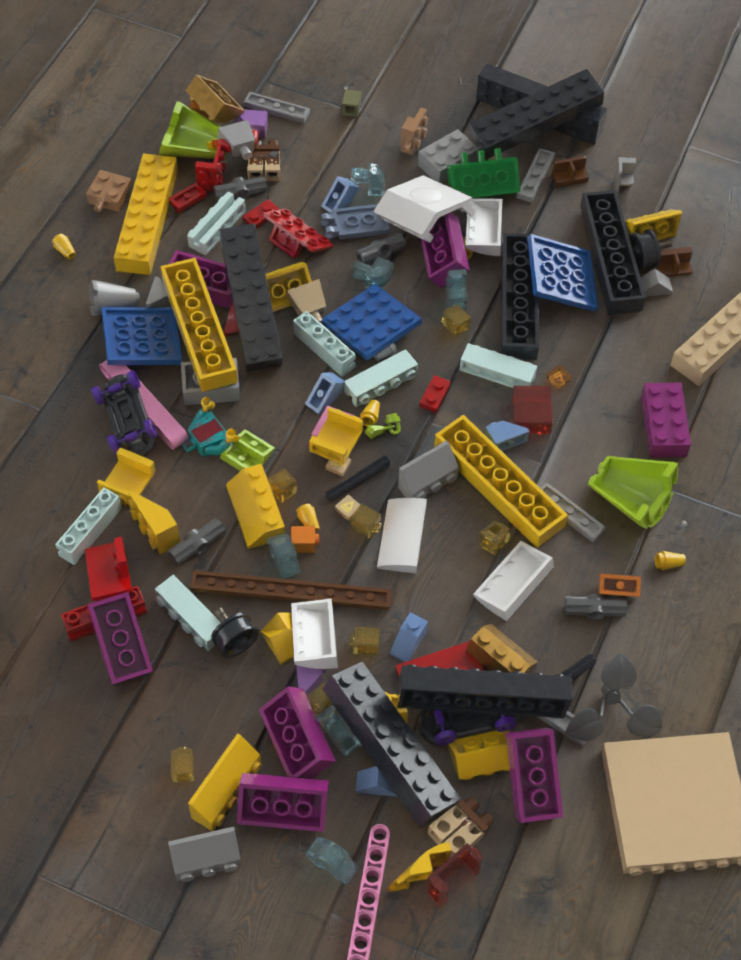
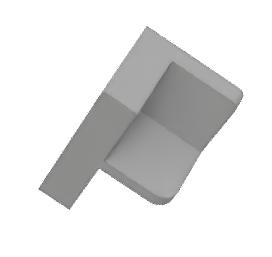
[614,157,636,194]

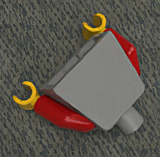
[206,120,259,160]

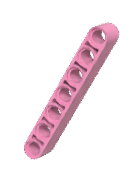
[99,360,189,450]
[347,824,390,960]

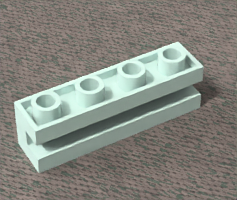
[187,192,246,256]
[293,311,356,377]
[460,343,537,393]
[344,349,418,407]
[55,487,122,565]
[155,574,221,651]

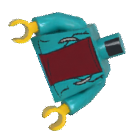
[182,397,239,457]

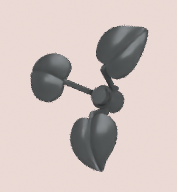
[566,652,662,741]

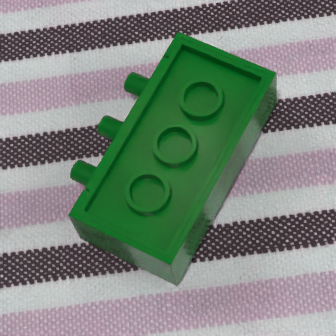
[447,148,520,198]

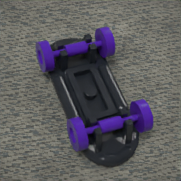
[91,370,157,457]
[418,710,518,746]

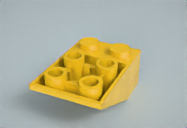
[127,490,180,554]

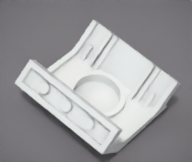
[373,176,476,243]

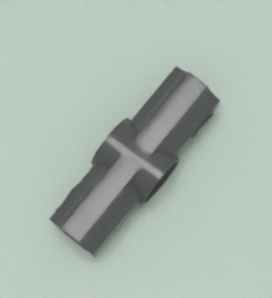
[214,176,267,201]
[355,233,406,266]
[168,519,226,565]
[565,593,627,620]

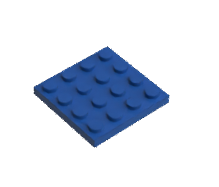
[527,234,598,312]
[321,284,422,360]
[101,307,182,365]

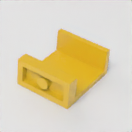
[309,407,363,465]
[97,447,156,505]

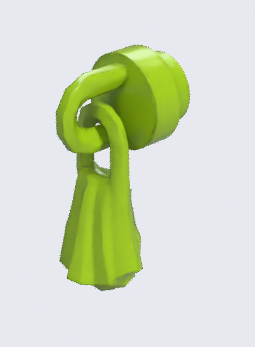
[365,413,401,439]

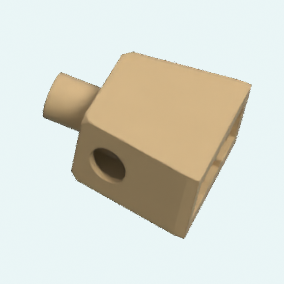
[286,279,326,323]

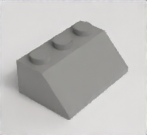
[398,441,459,499]
[168,827,242,882]

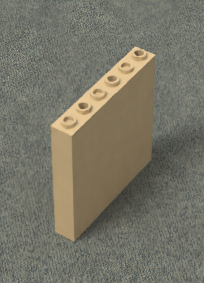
[601,732,741,876]

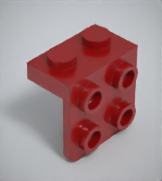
[195,144,226,192]

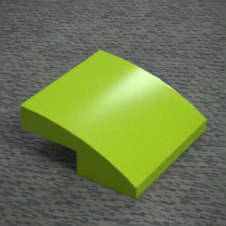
[220,429,275,471]

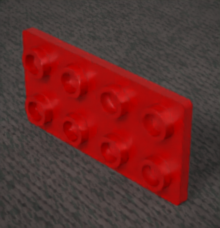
[263,208,333,258]
[85,537,132,601]
[395,641,484,676]

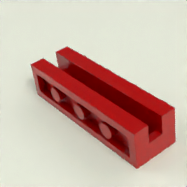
[61,586,147,642]

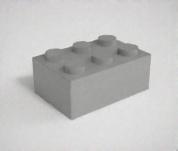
[418,129,479,184]
[181,358,240,405]

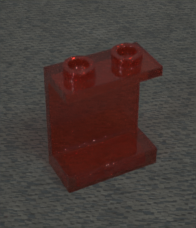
[512,385,553,434]
[426,843,483,908]

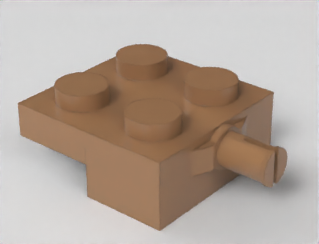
[401,108,428,155]
[86,170,132,212]

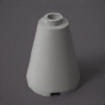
[89,280,139,316]

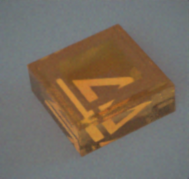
[546,365,572,389]

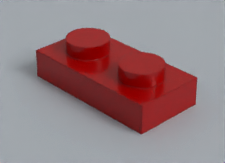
[168,183,207,213]
[242,199,280,229]
[419,375,451,413]

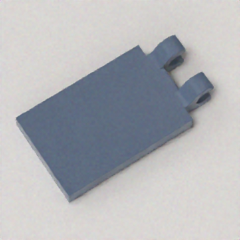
[321,204,390,240]

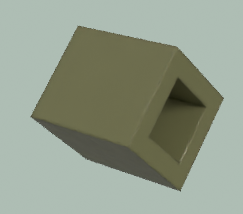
[342,89,362,117]

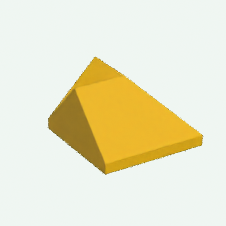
[261,613,294,664]

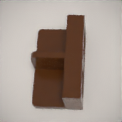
[551,156,589,188]
[656,247,693,277]

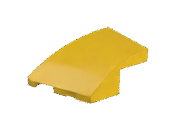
[388,842,451,892]

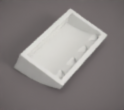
[465,198,502,256]
[377,498,427,574]
[473,541,554,621]
[291,599,338,669]

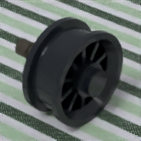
[629,229,672,271]
[211,608,260,658]

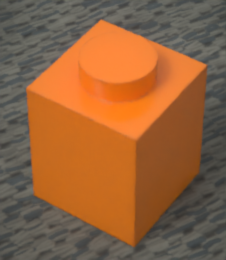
[291,526,319,553]

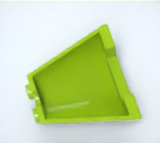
[159,101,228,160]
[588,456,678,529]

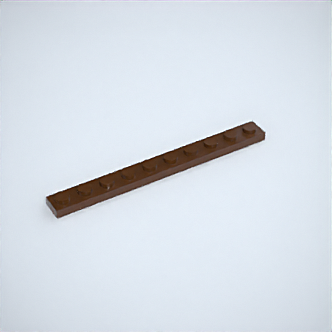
[190,570,391,611]

